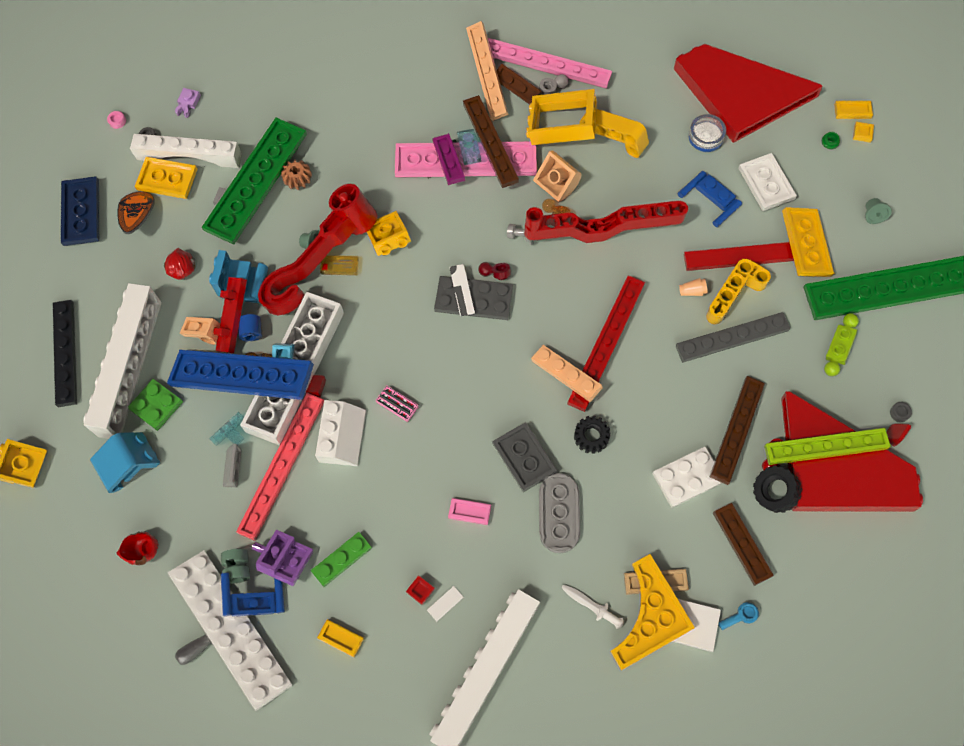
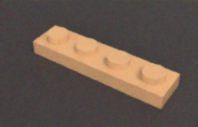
[531,345,602,402]

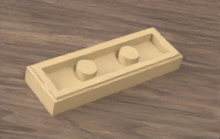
[624,569,689,595]

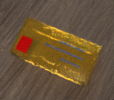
[320,255,359,275]

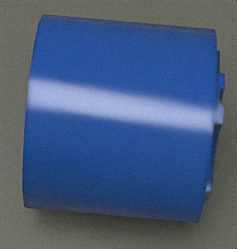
[238,314,262,341]

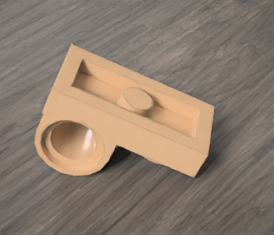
[180,317,220,345]

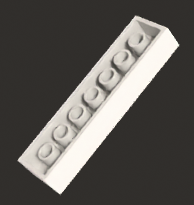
[84,283,162,439]
[240,292,344,445]

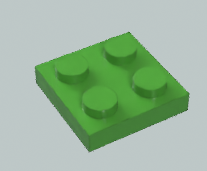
[127,379,183,431]

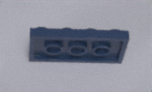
[61,176,99,246]

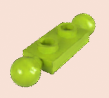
[824,313,859,377]

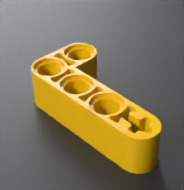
[579,109,649,158]
[706,259,771,324]

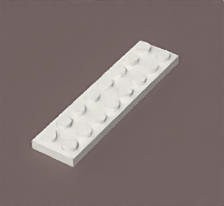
[167,550,292,712]

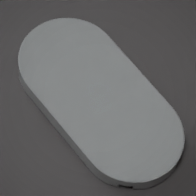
[539,473,580,553]

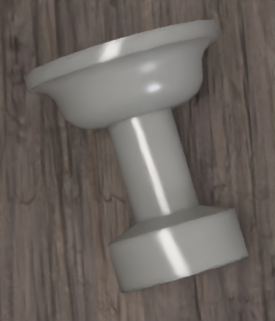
[507,224,535,245]

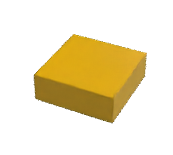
[853,122,874,143]

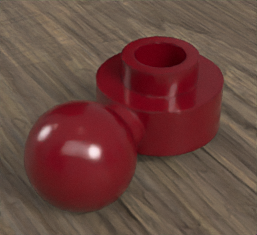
[478,262,511,280]

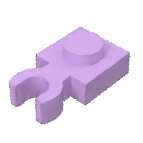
[175,88,201,118]

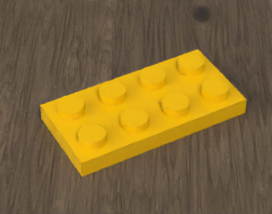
[782,207,834,277]

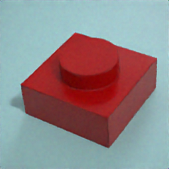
[406,575,435,605]

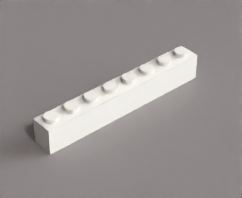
[429,589,540,746]

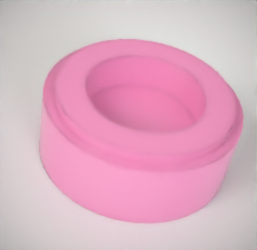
[107,111,126,129]

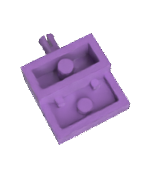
[252,530,313,586]

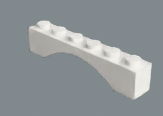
[130,134,242,168]

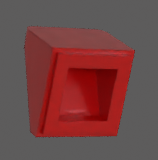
[306,375,326,398]
[886,424,911,447]

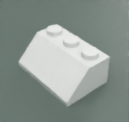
[315,400,366,466]

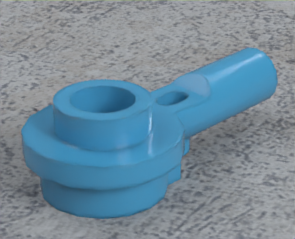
[718,602,759,630]

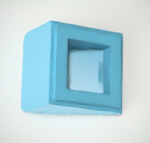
[272,343,294,359]

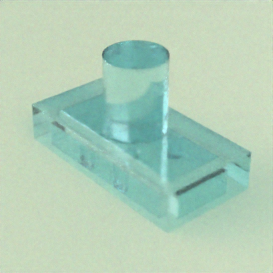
[457,129,481,165]
[209,412,244,446]

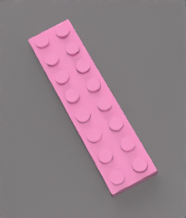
[395,141,537,177]

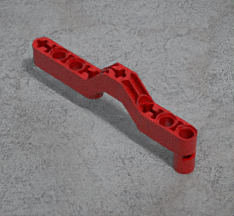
[524,201,688,243]

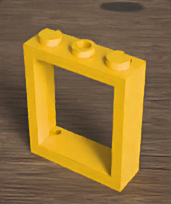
[526,89,597,145]

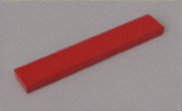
[684,242,794,271]

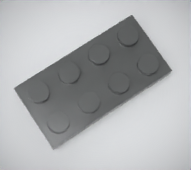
[434,276,513,320]

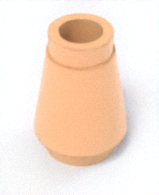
[679,278,708,296]

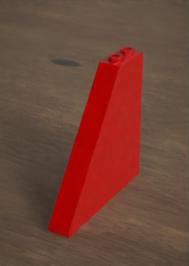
[674,44,823,143]
[781,391,923,512]

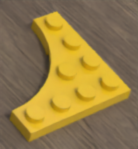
[610,554,695,671]

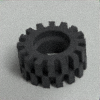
[574,416,610,454]

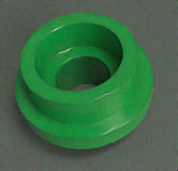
[821,132,840,149]

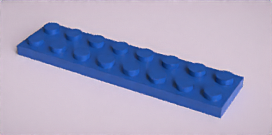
[167,350,314,400]

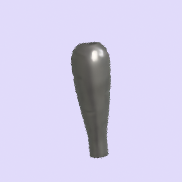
[175,634,211,665]

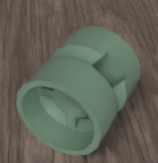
[221,549,250,584]

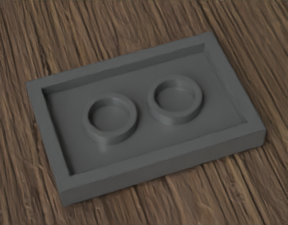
[492,422,557,492]

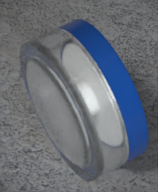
[688,114,726,152]

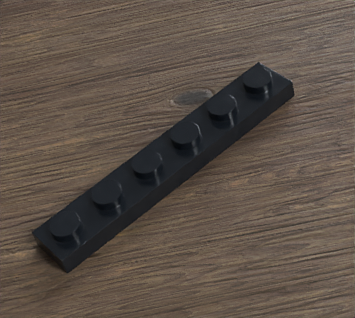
[53,300,77,408]

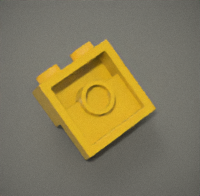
[367,211,411,256]
[0,439,47,488]

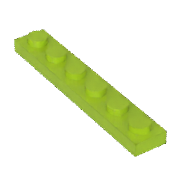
[764,428,890,465]

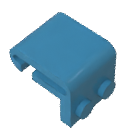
[209,250,269,303]
[90,432,160,493]

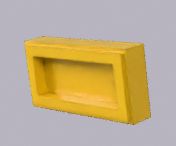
[834,101,873,119]
[317,619,364,658]

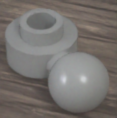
[539,74,568,95]

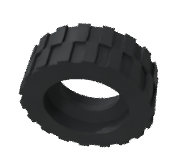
[753,466,802,513]

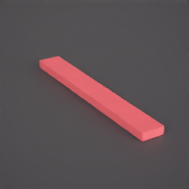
[236,393,324,541]

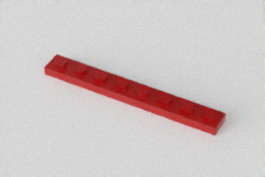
[567,275,645,412]

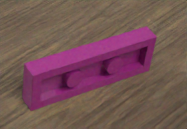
[432,133,465,185]

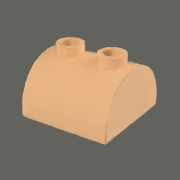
[533,151,581,202]

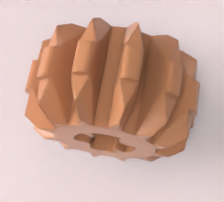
[281,159,312,190]

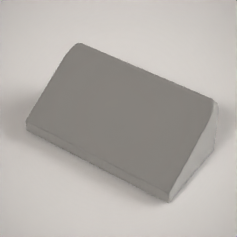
[223,444,241,487]

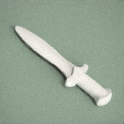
[562,585,624,629]

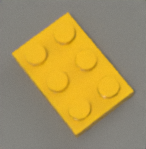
[134,157,198,199]

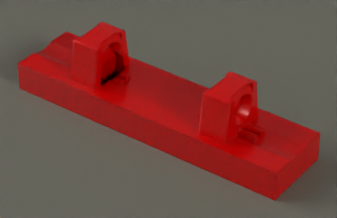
[213,277,247,353]

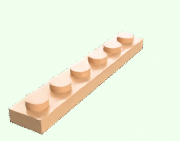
[466,21,509,121]

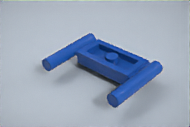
[677,171,742,227]
[221,573,285,617]

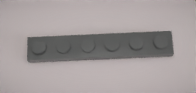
[676,312,790,363]

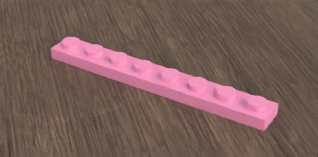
[488,38,612,89]

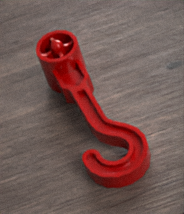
[258,184,377,316]

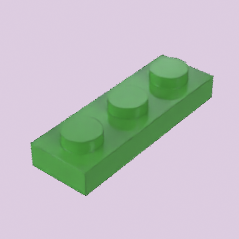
[310,532,372,587]

